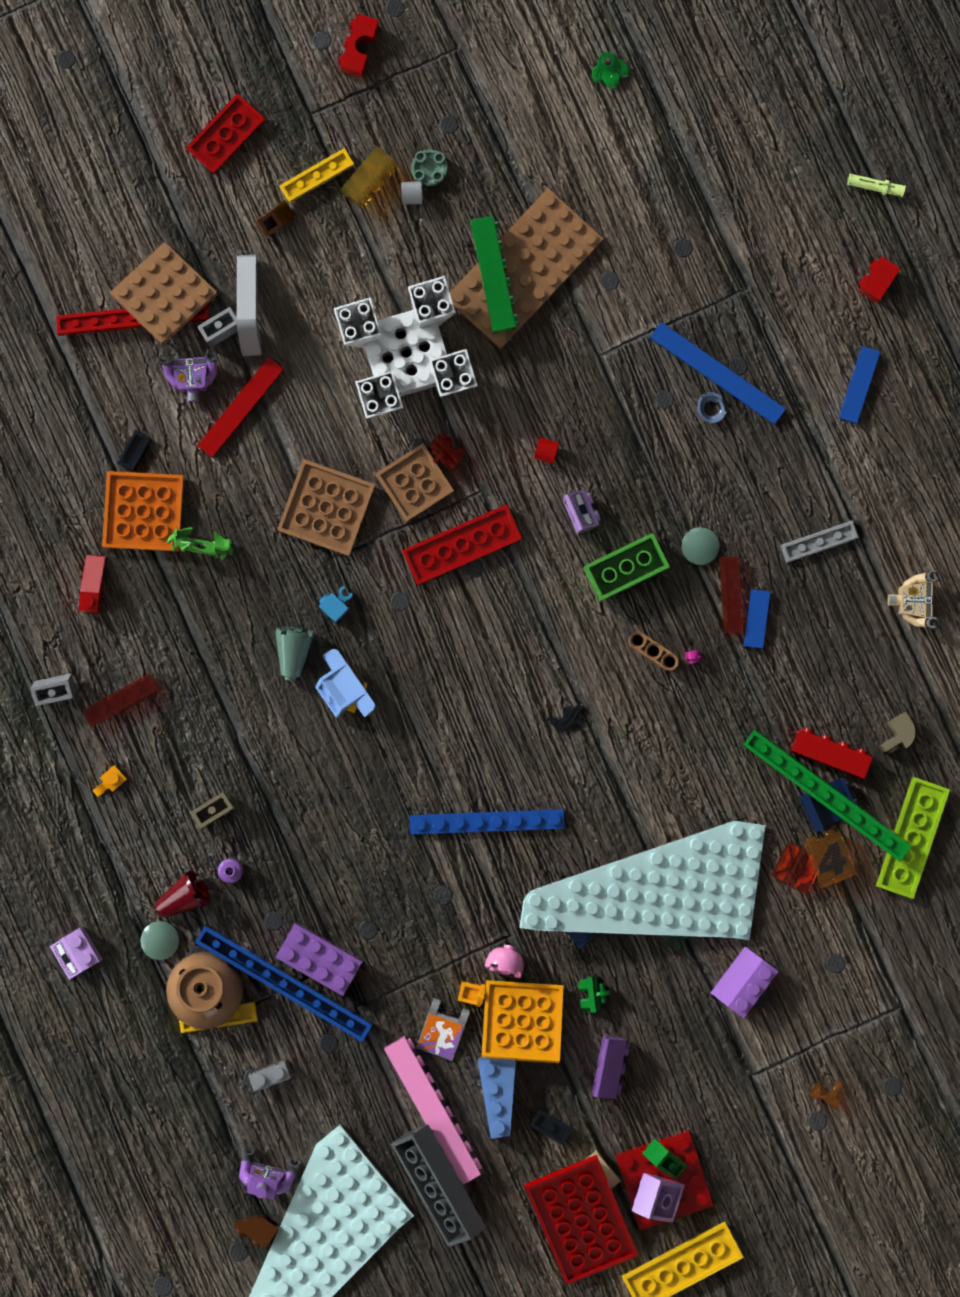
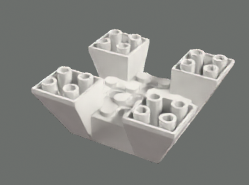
[334,276,477,419]

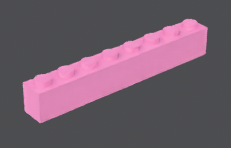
[384,1036,482,1185]

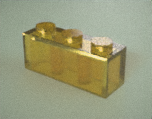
[341,146,395,208]

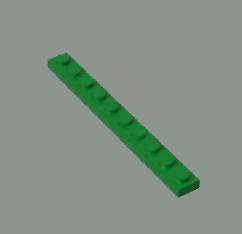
[743,729,912,862]

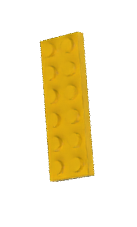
[622,1221,744,1297]

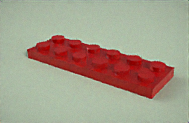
[402,504,522,586]

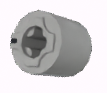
[401,181,423,205]

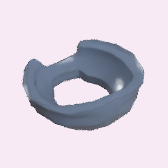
[697,392,726,423]

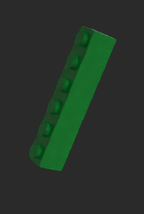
[470,216,519,335]

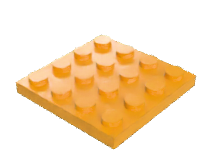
[481,980,564,1063]

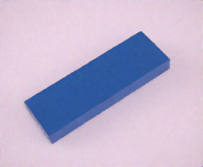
[743,589,770,649]

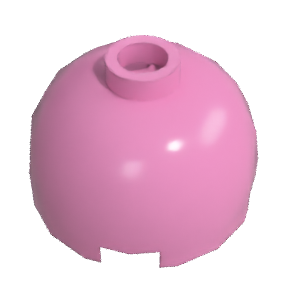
[484,944,524,978]

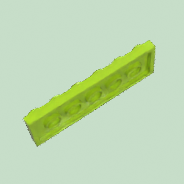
[876,777,950,899]

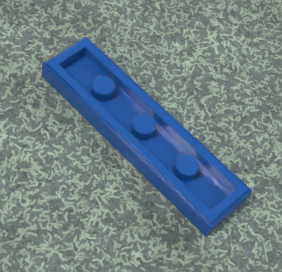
[838,346,880,424]

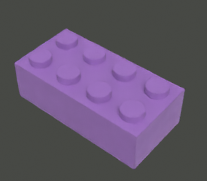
[275,922,363,996]

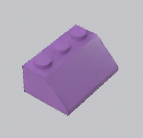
[710,947,779,1018]
[592,1034,630,1099]

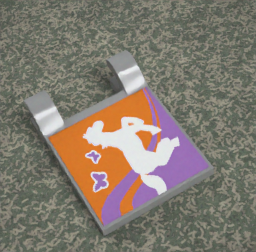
[416,998,470,1061]

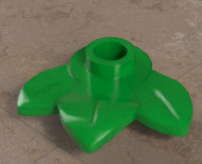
[592,52,630,90]

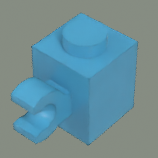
[319,586,353,623]

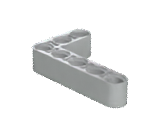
[237,254,262,356]

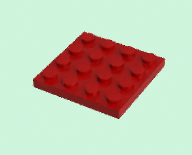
[615,1130,714,1230]

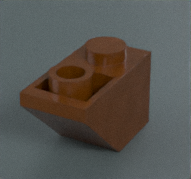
[253,200,295,237]
[234,1214,280,1248]

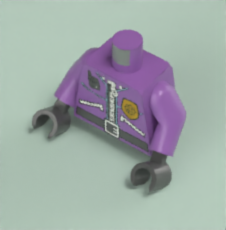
[159,349,218,402]
[239,1146,300,1200]

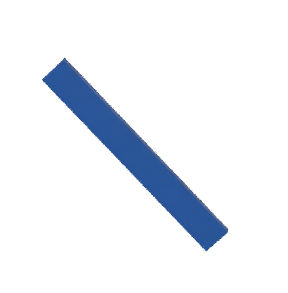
[650,322,786,425]

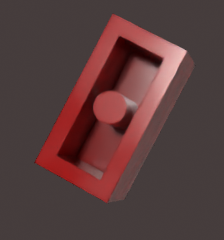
[858,256,901,304]

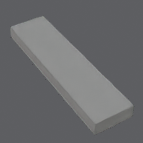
[780,520,859,563]

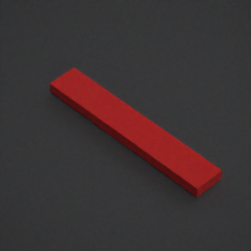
[197,357,284,458]

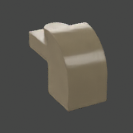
[879,712,915,753]

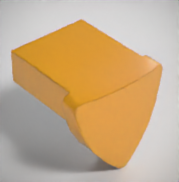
[458,981,485,1007]

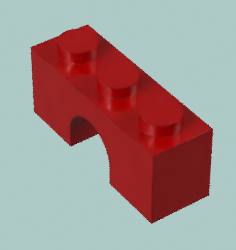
[338,13,379,79]

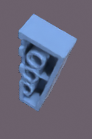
[478,1058,516,1139]

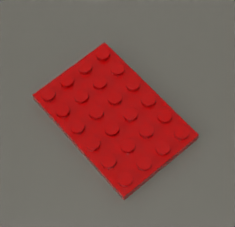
[524,1154,639,1285]

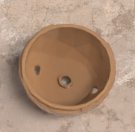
[166,952,243,1029]

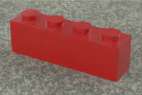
[790,727,873,779]

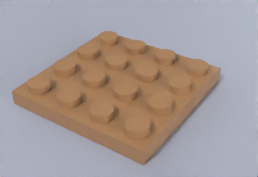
[109,242,218,346]
[277,459,375,556]

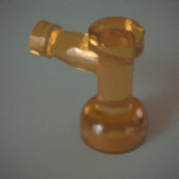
[810,1081,843,1109]

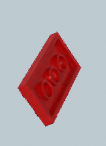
[186,93,266,175]

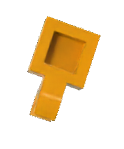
[93,765,127,797]

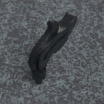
[546,705,583,732]

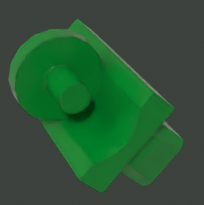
[578,975,611,1013]

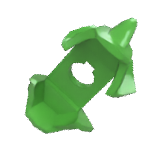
[167,527,234,560]

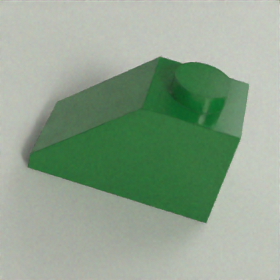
[642,1139,688,1180]

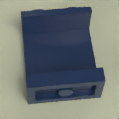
[799,778,859,832]

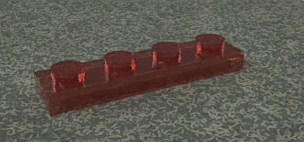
[719,556,743,634]
[82,673,159,727]

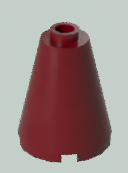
[155,870,210,918]

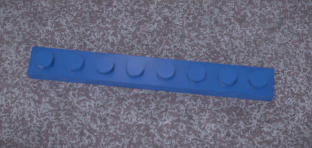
[410,809,564,834]

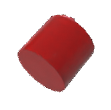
[534,437,560,464]

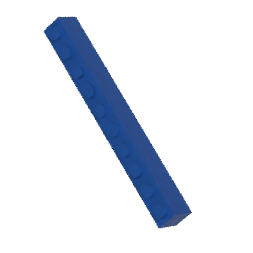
[195,925,373,1042]

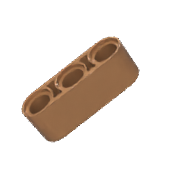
[628,632,678,671]

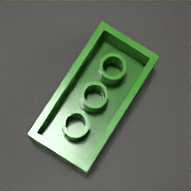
[583,533,670,602]

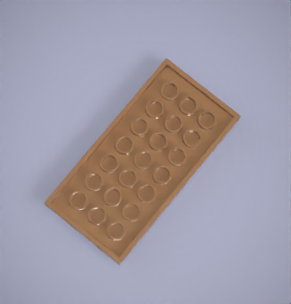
[450,188,604,350]

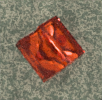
[771,841,825,894]

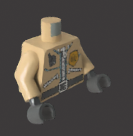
[888,570,941,630]

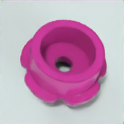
[684,650,703,663]

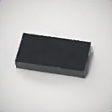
[116,430,152,472]

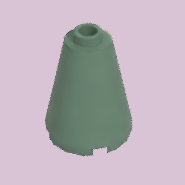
[275,627,314,680]

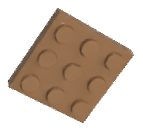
[375,443,454,522]

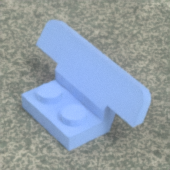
[315,649,376,718]

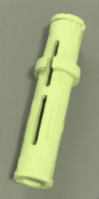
[847,173,906,198]

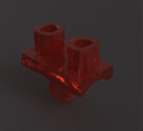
[429,434,465,471]

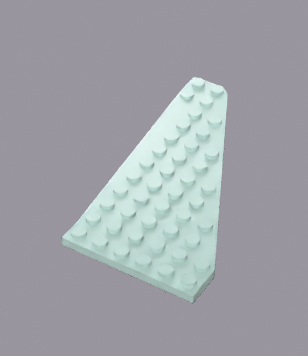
[519,821,765,940]
[249,1124,414,1297]

